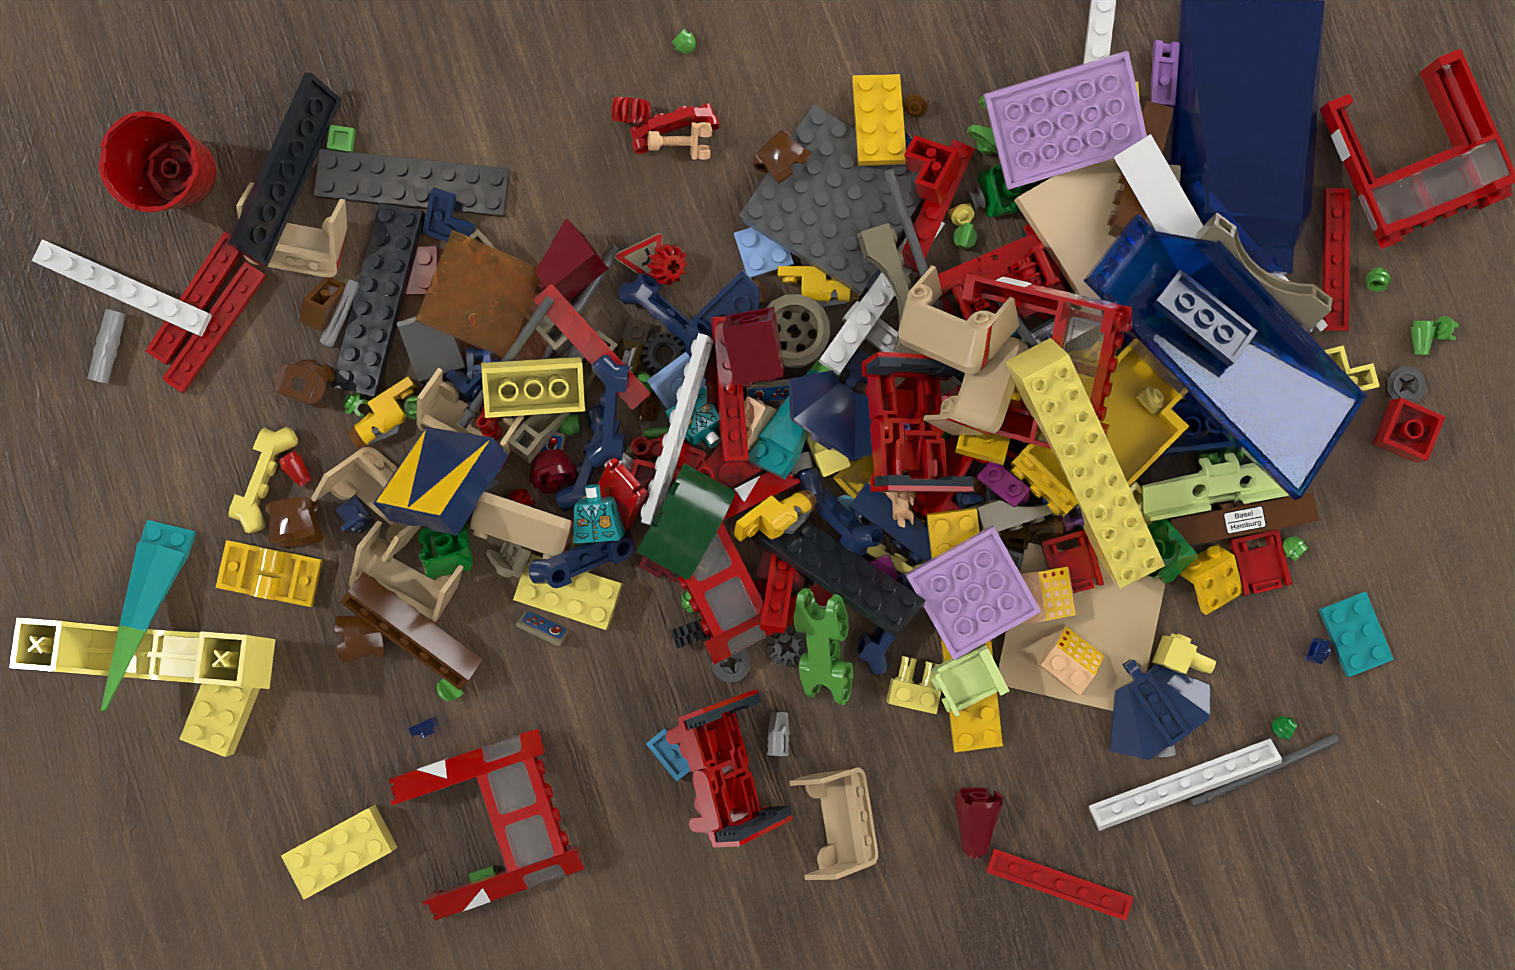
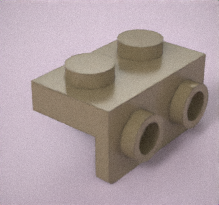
[485,541,531,578]

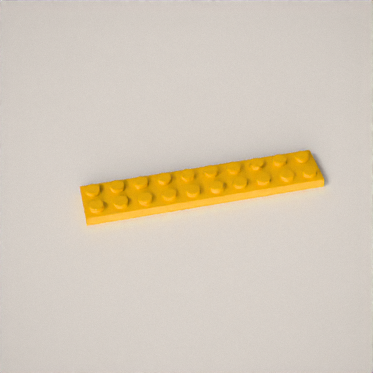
[926,507,1003,752]

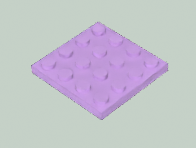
[905,525,1041,660]

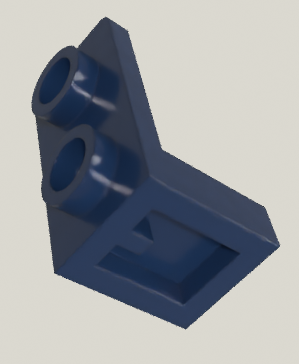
[445,358,500,403]
[336,496,374,534]

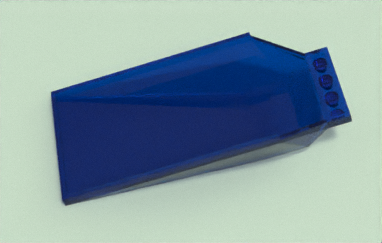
[1169,0,1325,275]
[1083,213,1367,500]

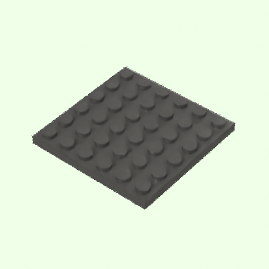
[738,104,923,295]

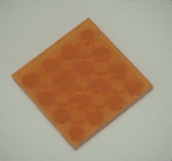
[415,230,539,358]

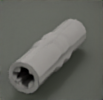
[87,309,126,384]

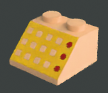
[1021,567,1077,624]
[1036,626,1105,695]

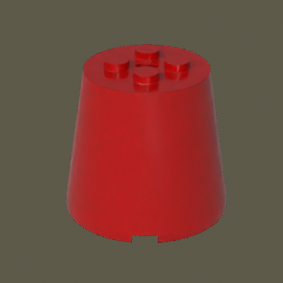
[98,111,216,212]

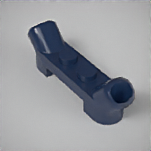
[619,273,712,358]
[586,355,629,468]
[555,405,621,512]
[796,467,883,556]
[528,529,634,588]
[855,574,916,675]

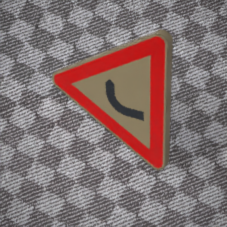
[615,233,663,279]

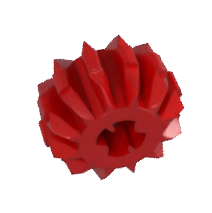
[610,97,651,125]
[647,244,689,285]

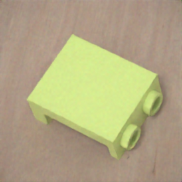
[930,643,1009,717]

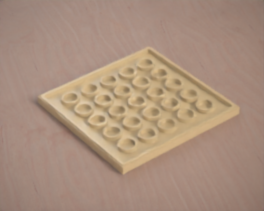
[1014,158,1178,322]
[997,543,1165,711]

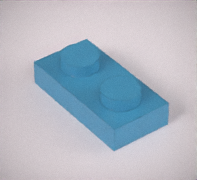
[646,728,690,782]

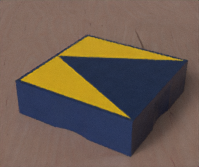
[373,427,508,536]

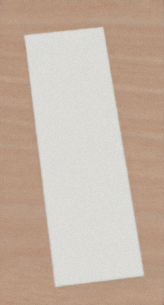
[1114,134,1214,275]

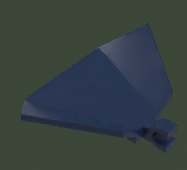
[788,370,872,461]
[1109,659,1210,760]

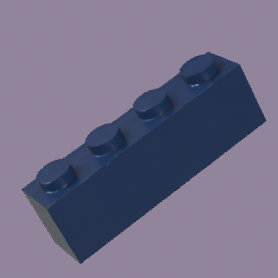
[848,482,931,565]

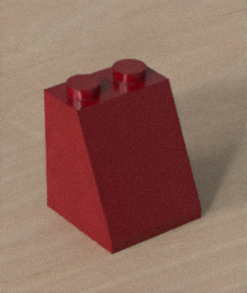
[535,218,609,301]
[722,307,784,386]

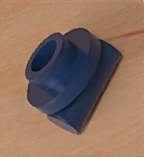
[956,491,983,509]

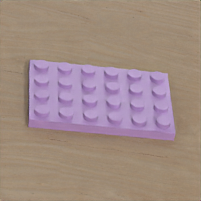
[983,51,1147,190]

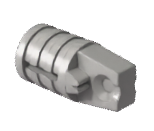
[767,712,790,756]

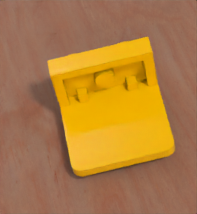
[1179,544,1243,615]

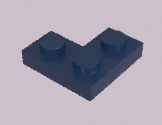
[422,187,475,246]

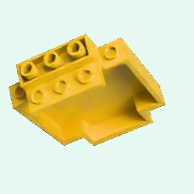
[1010,337,1191,516]

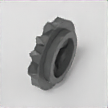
[1386,366,1426,403]
[767,628,806,666]
[712,643,750,682]

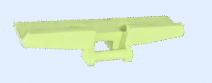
[1142,453,1304,521]

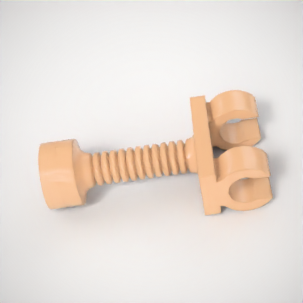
[648,122,712,160]
[871,476,914,527]

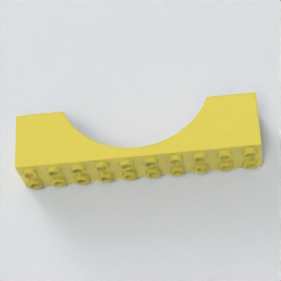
[1005,338,1165,589]
[10,618,275,689]

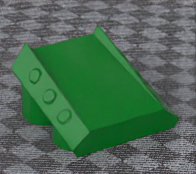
[977,164,1035,217]
[1148,518,1198,584]
[418,522,473,581]

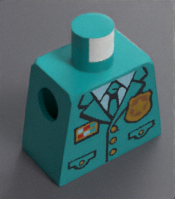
[665,387,721,448]
[574,484,625,544]

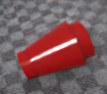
[278,450,312,487]

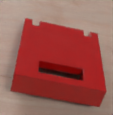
[598,458,648,530]
[1228,529,1292,596]
[1040,530,1104,594]

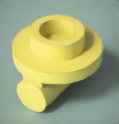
[947,203,974,226]
[1135,386,1164,414]

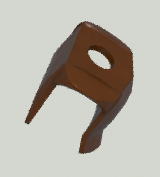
[753,130,812,184]
[274,360,335,408]
[266,496,323,548]
[333,616,387,662]

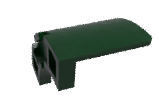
[636,463,735,580]

